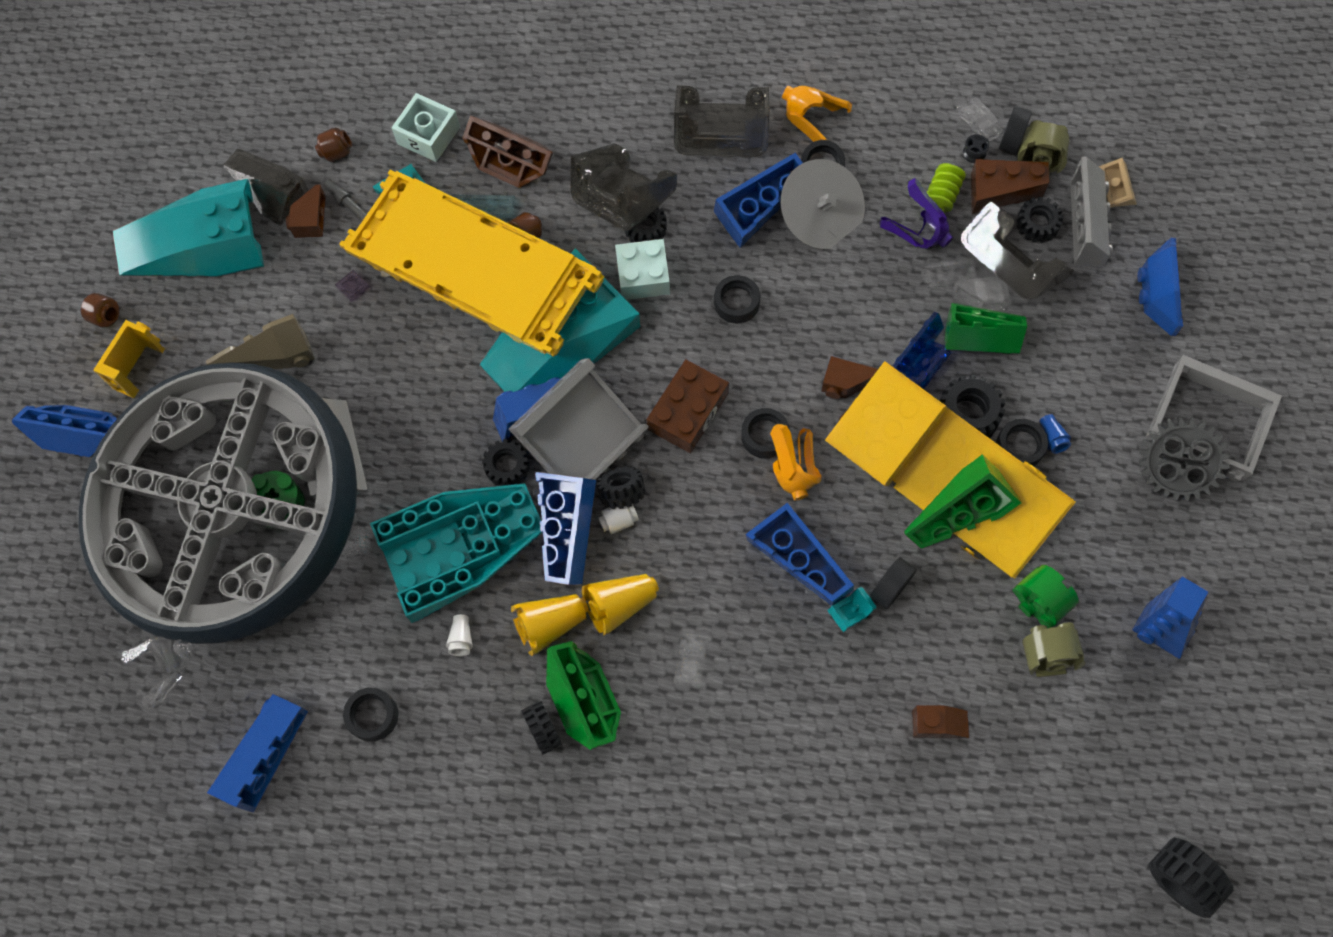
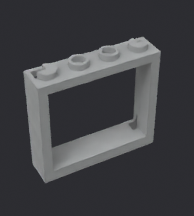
[1145,355,1282,482]

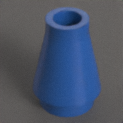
[1039,414,1071,454]

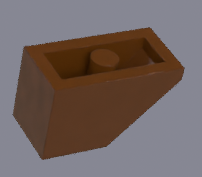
[286,185,326,238]
[821,356,878,399]
[912,705,969,738]

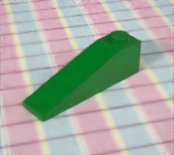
[904,454,1022,549]

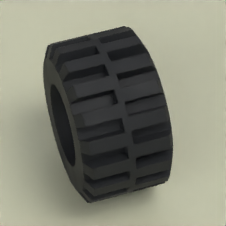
[939,375,1005,438]
[1148,837,1234,918]

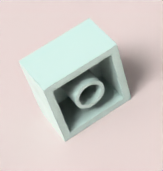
[391,93,460,162]
[615,239,670,300]

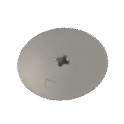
[781,159,865,249]

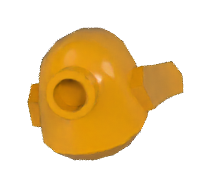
[782,86,852,142]
[770,424,822,501]

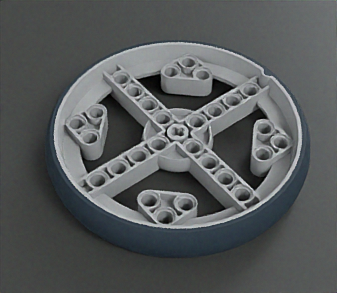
[79,363,357,644]

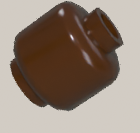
[315,127,352,162]
[508,212,542,239]
[80,293,120,327]

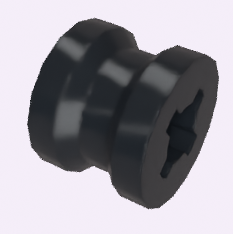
[963,134,989,163]

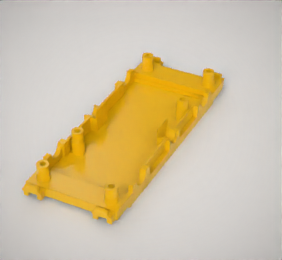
[339,170,605,357]

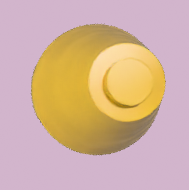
[582,574,659,635]
[511,594,589,656]

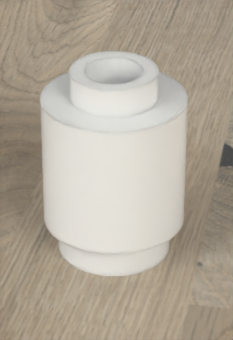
[598,504,639,535]

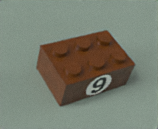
[646,359,729,454]

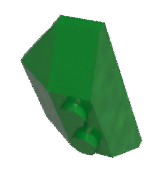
[546,641,621,750]

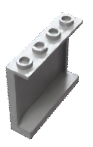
[509,358,648,480]

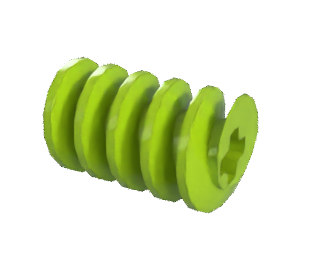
[923,163,966,214]

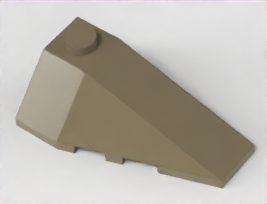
[206,314,315,369]

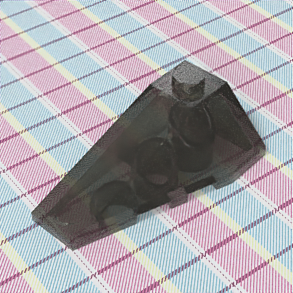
[223,148,309,226]

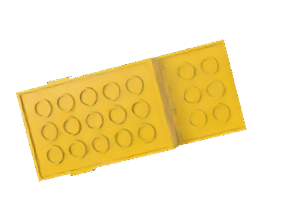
[825,361,1076,579]

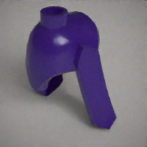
[879,178,954,249]

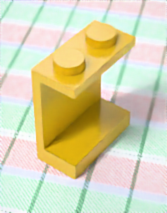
[93,320,165,398]

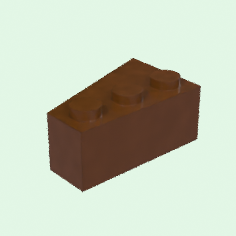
[971,159,1049,215]

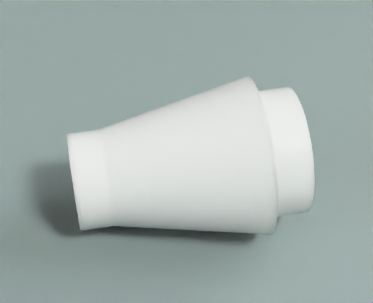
[446,614,473,656]

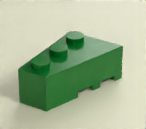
[945,303,1027,354]

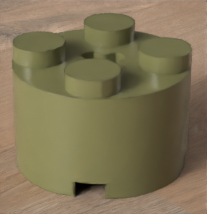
[1017,120,1069,176]
[1022,622,1086,677]

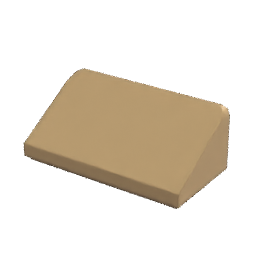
[1099,158,1137,207]

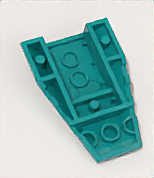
[113,178,264,277]

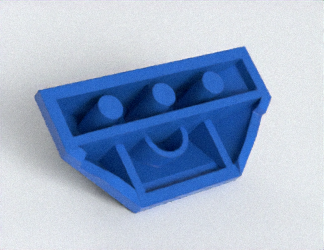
[1137,238,1183,336]
[12,405,117,457]

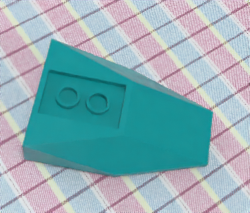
[480,248,641,392]
[370,484,543,623]

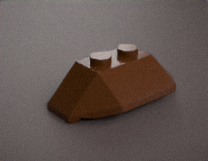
[462,115,553,188]

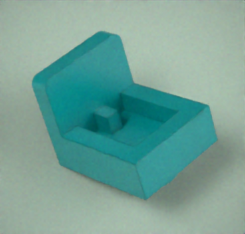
[827,587,876,632]

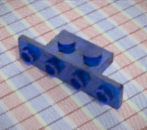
[892,312,951,389]

